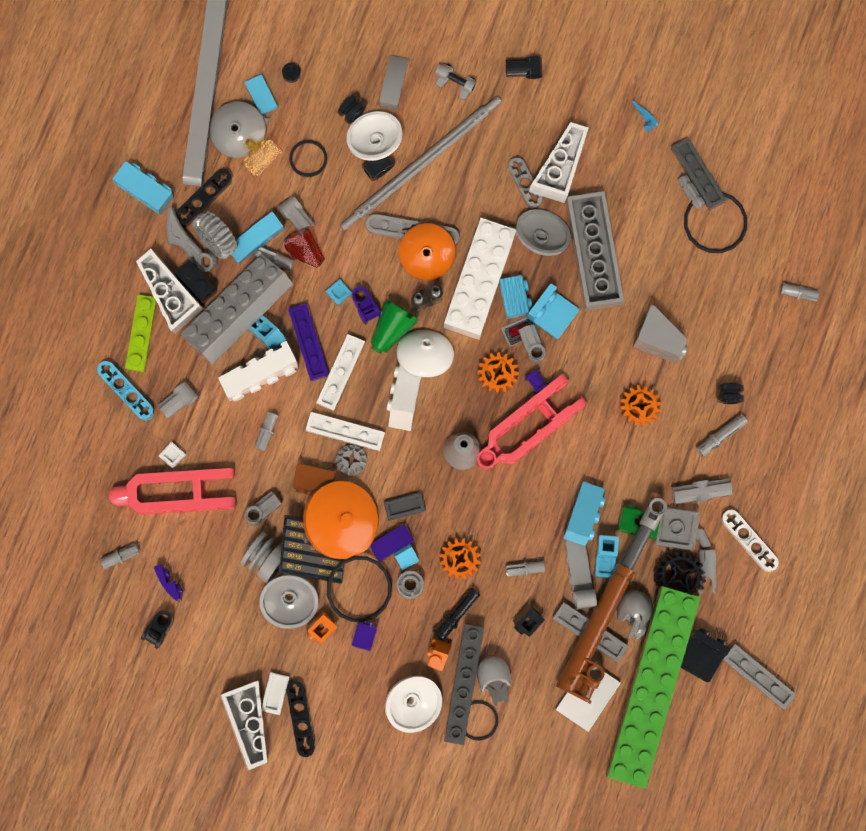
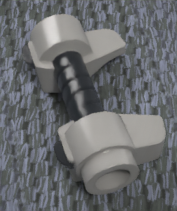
[435,64,477,101]

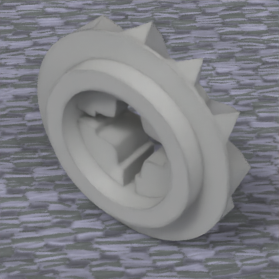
[336,445,367,476]

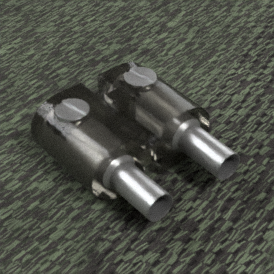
[411,285,443,311]

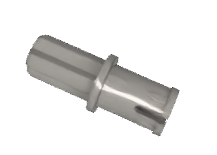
[256,247,294,271]
[780,282,819,301]
[255,412,278,451]
[100,544,139,570]
[506,560,545,577]

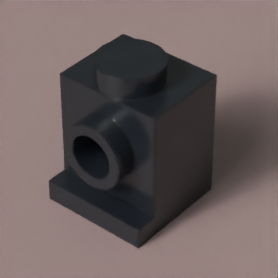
[513,603,545,637]

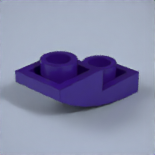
[370,525,415,562]
[154,565,183,602]

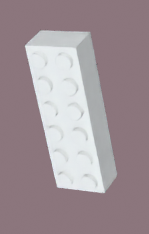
[443,218,516,340]

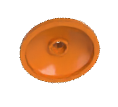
[399,223,456,280]

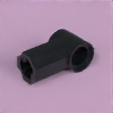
[506,56,543,79]

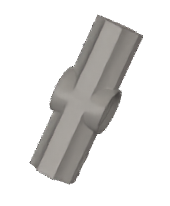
[672,478,732,504]

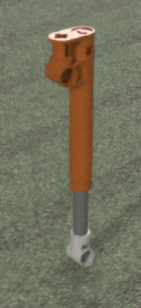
[556,498,667,704]

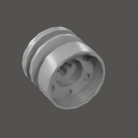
[240,532,282,583]

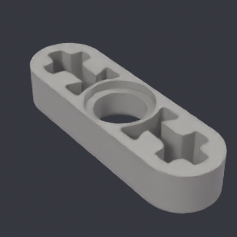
[508,158,542,209]

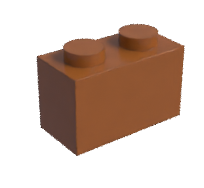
[292,463,336,494]

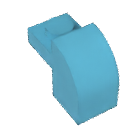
[594,535,619,579]

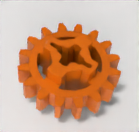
[477,352,519,394]
[619,385,662,427]
[439,538,481,580]

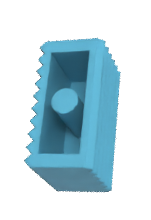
[499,275,532,319]

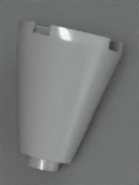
[443,432,482,470]

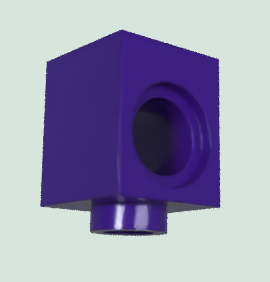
[351,621,377,652]

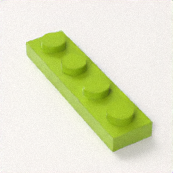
[125,295,157,373]

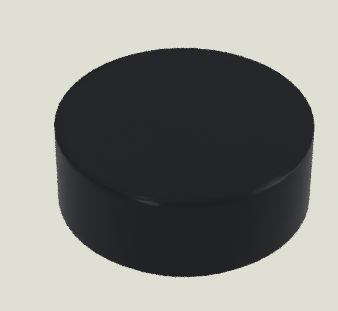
[282,63,301,83]

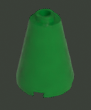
[370,299,419,354]

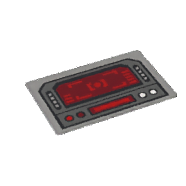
[501,317,540,347]

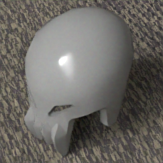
[617,589,652,640]
[477,655,512,707]

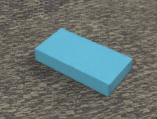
[245,74,278,116]

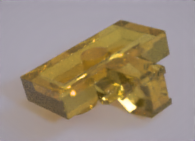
[241,137,282,178]

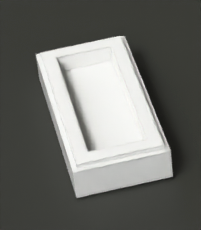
[261,672,290,715]

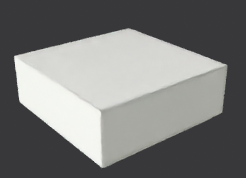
[159,442,186,469]

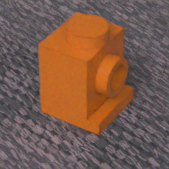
[306,610,337,644]
[426,638,452,671]

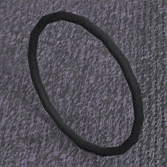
[684,192,747,253]
[327,556,392,622]

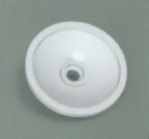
[347,111,403,161]
[396,330,454,377]
[385,676,442,733]

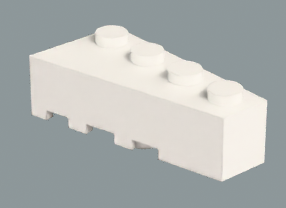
[529,122,588,203]
[136,249,204,334]
[218,341,298,402]
[220,681,267,771]

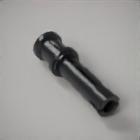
[432,588,480,642]

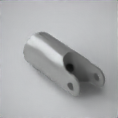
[699,550,717,595]

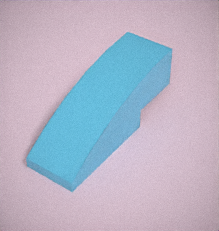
[232,212,284,264]

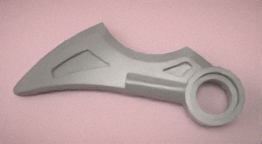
[166,207,217,272]

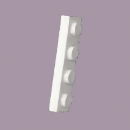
[316,334,365,411]
[306,412,385,452]

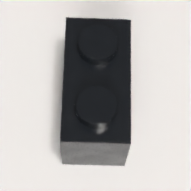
[175,260,217,305]

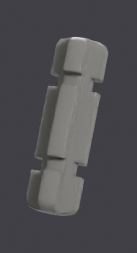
[678,175,705,209]

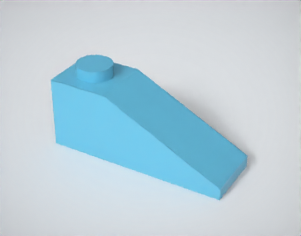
[248,315,287,350]

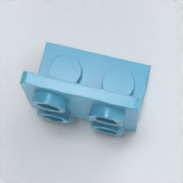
[527,284,579,339]

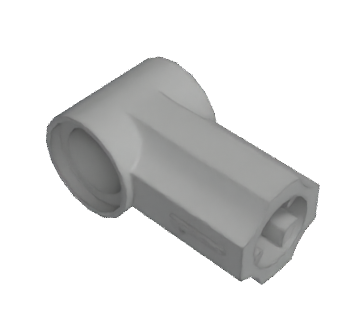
[278,195,314,235]
[518,324,546,364]
[158,382,198,419]
[245,491,282,526]

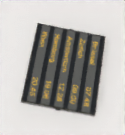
[279,515,345,584]

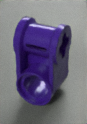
[352,286,381,325]

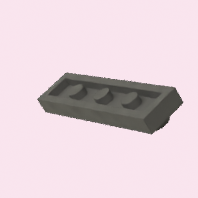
[671,138,726,211]

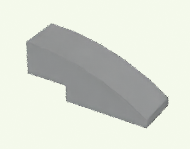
[379,55,409,110]

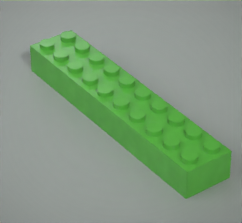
[606,586,700,789]

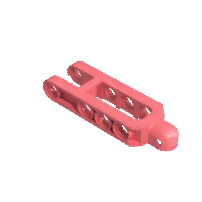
[477,374,587,470]
[108,468,236,515]

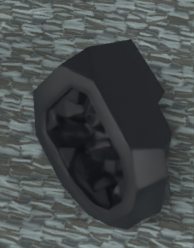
[362,156,395,181]

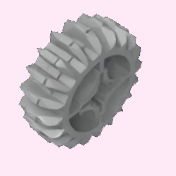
[192,211,237,259]

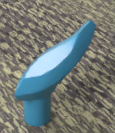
[632,100,659,132]

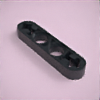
[176,169,232,227]
[286,681,315,757]

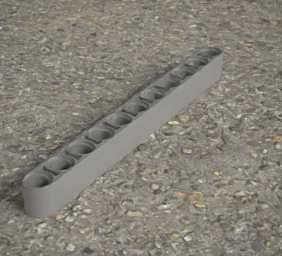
[183,0,228,187]

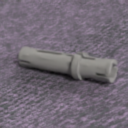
[696,414,748,457]

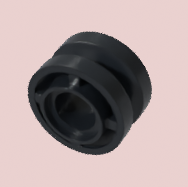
[337,94,366,124]
[717,383,744,404]

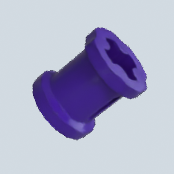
[525,369,549,394]

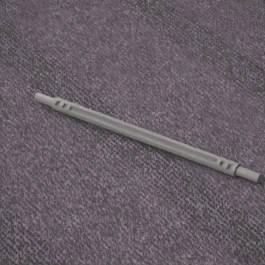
[340,97,502,231]

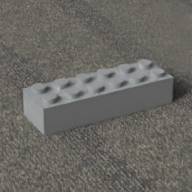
[565,191,624,312]
[181,254,293,365]

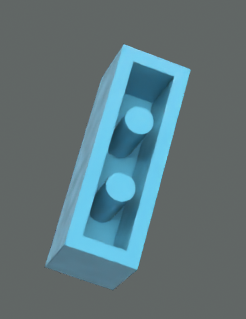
[112,161,174,216]
[564,481,606,546]

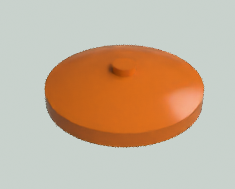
[303,481,378,559]

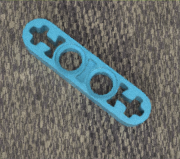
[97,361,154,421]

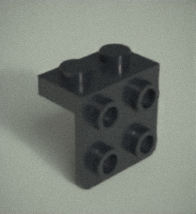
[681,628,731,682]

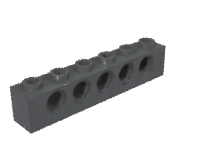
[444,624,484,745]

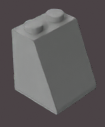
[633,305,688,364]

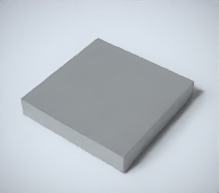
[655,507,700,551]

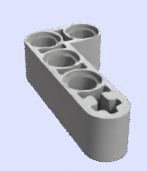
[564,539,597,610]

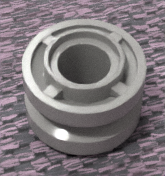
[397,571,424,599]

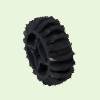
[653,551,706,596]

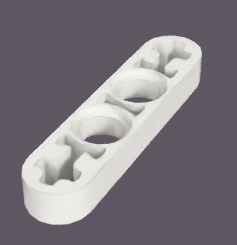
[721,510,779,572]

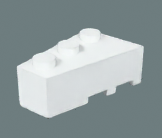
[387,365,421,431]

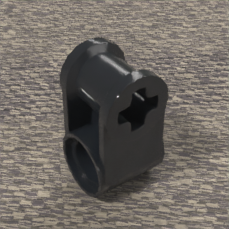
[140,611,174,649]

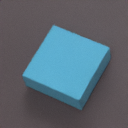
[325,279,352,306]
[393,544,419,570]

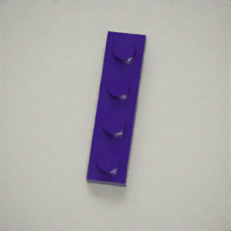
[288,304,329,382]

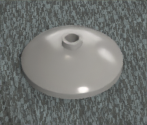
[210,101,266,158]
[516,209,571,256]
[259,574,318,629]

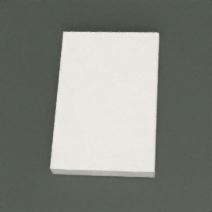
[556,668,620,732]

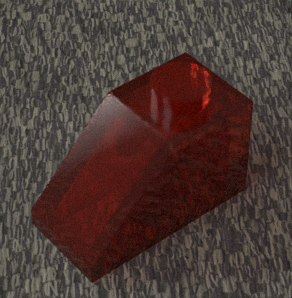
[283,227,325,268]

